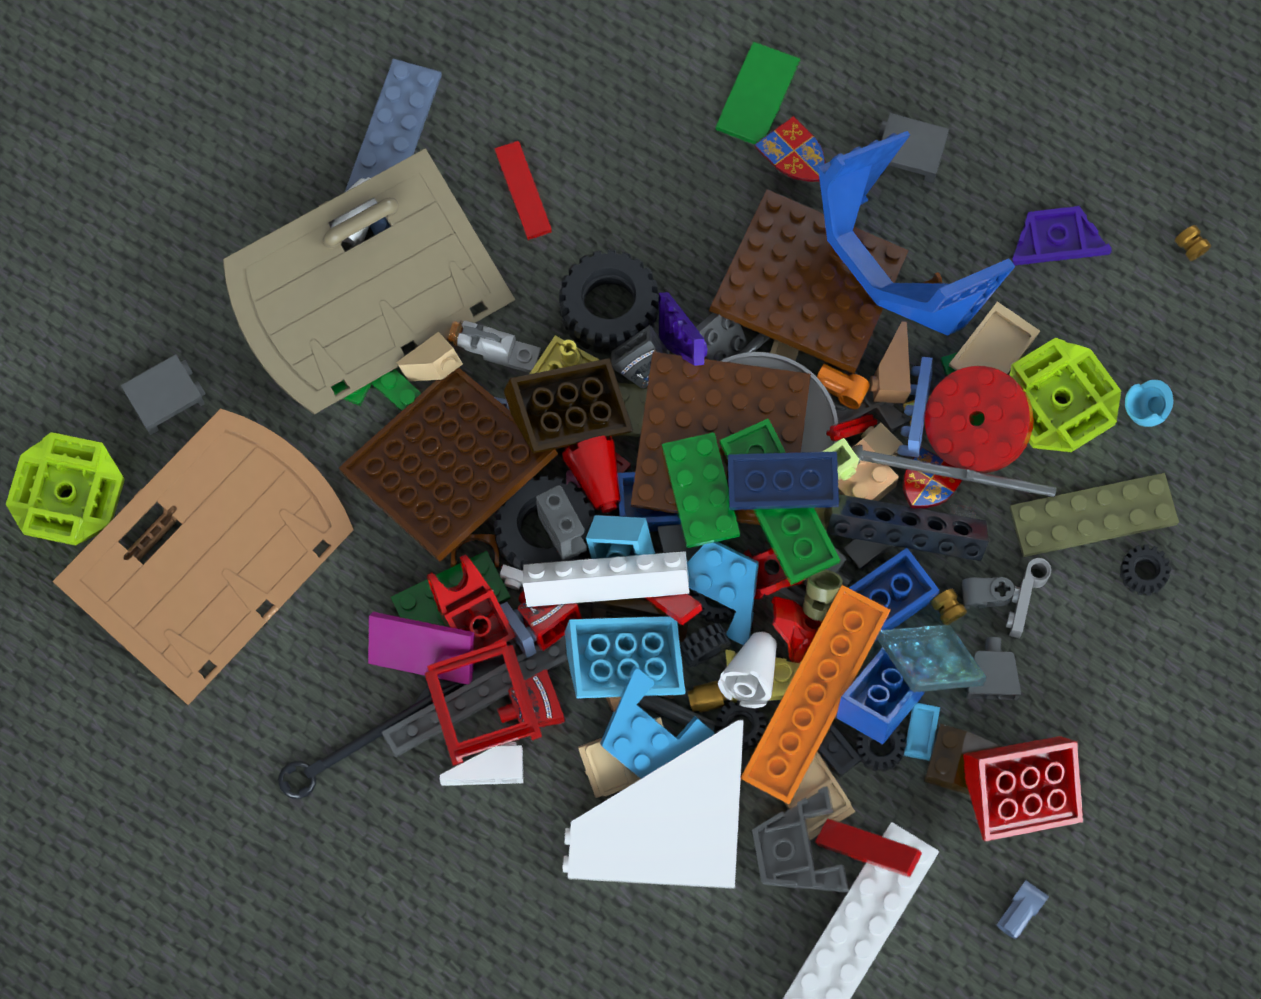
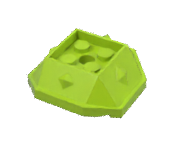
[1009,338,1121,452]
[6,432,125,546]

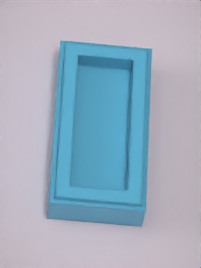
[903,703,940,761]

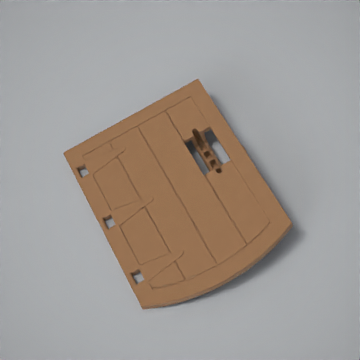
[53,409,354,705]

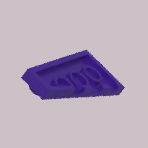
[658,292,707,366]

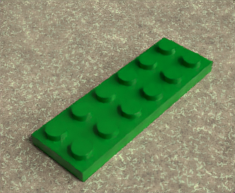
[720,418,841,585]

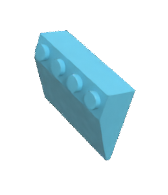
[565,616,685,698]

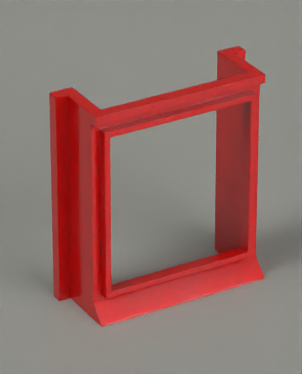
[425,640,542,766]

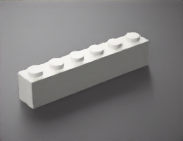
[523,551,689,607]

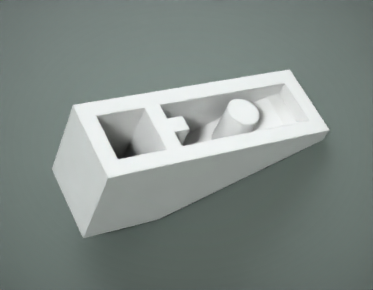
[440,742,524,786]

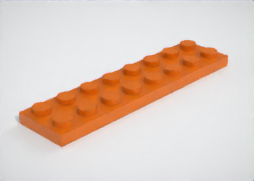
[740,585,890,805]

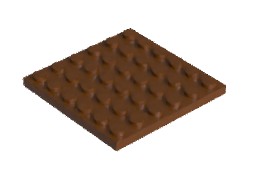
[709,189,909,374]
[631,352,811,525]
[339,367,558,562]

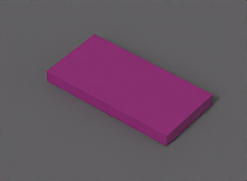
[368,612,474,685]

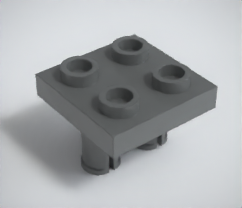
[696,313,748,361]

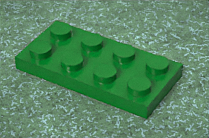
[662,432,740,548]
[390,551,511,626]

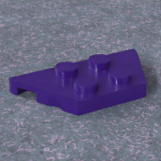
[1012,206,1112,265]

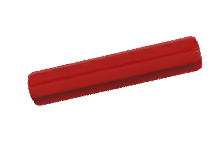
[826,414,878,441]

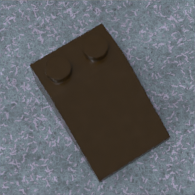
[924,724,1003,795]

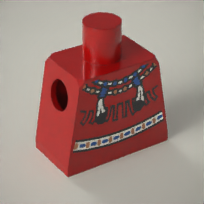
[518,591,582,651]
[497,669,565,727]

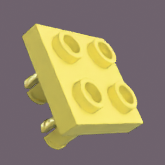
[530,336,599,374]

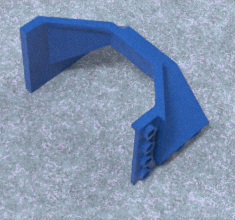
[818,131,1015,336]

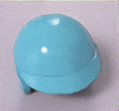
[1125,380,1173,427]

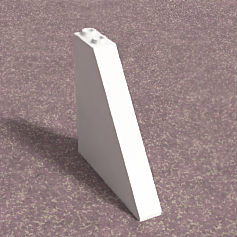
[563,720,743,889]

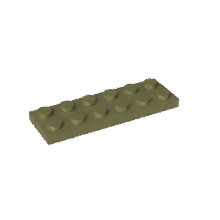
[1010,473,1179,557]

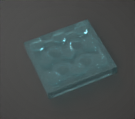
[877,625,987,692]

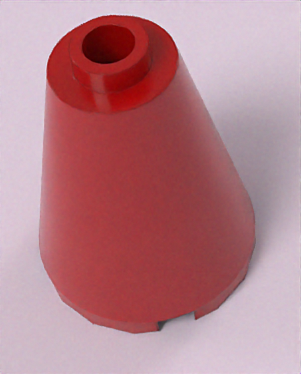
[562,436,621,513]

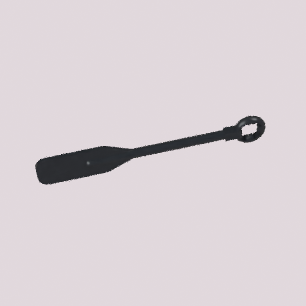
[278,654,505,799]

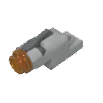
[448,320,541,373]

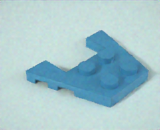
[687,542,759,645]
[600,666,715,779]

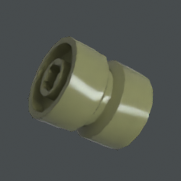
[803,570,843,621]

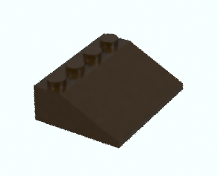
[504,358,633,453]

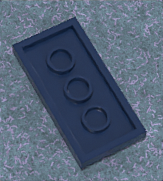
[728,452,839,510]

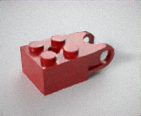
[427,554,516,651]

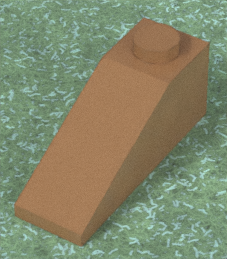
[869,322,911,404]

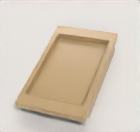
[949,302,1040,375]
[578,717,664,798]
[784,752,855,840]

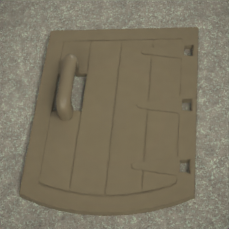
[223,148,515,415]

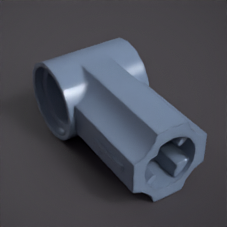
[996,880,1049,939]

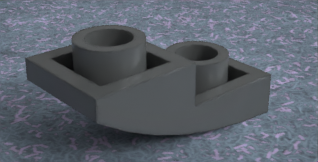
[844,539,895,570]

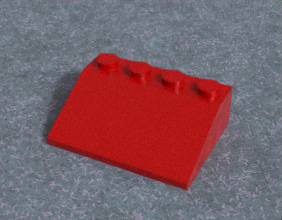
[963,736,1083,841]

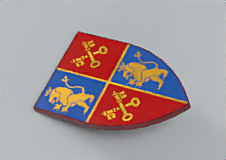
[754,116,825,182]
[903,447,963,508]

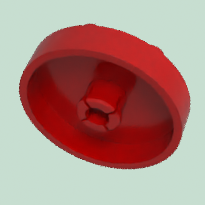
[924,366,1034,473]

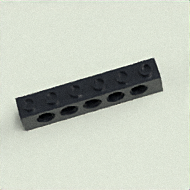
[824,494,989,561]

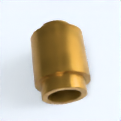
[687,680,729,713]

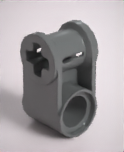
[961,577,1015,609]

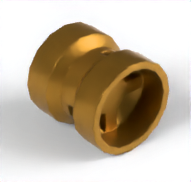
[1175,225,1211,261]
[930,588,967,626]

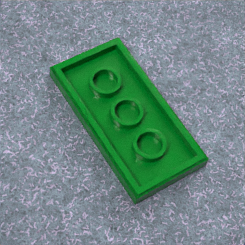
[716,42,800,144]

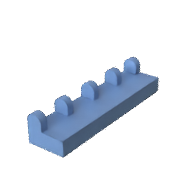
[897,357,933,457]

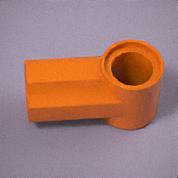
[817,364,870,409]

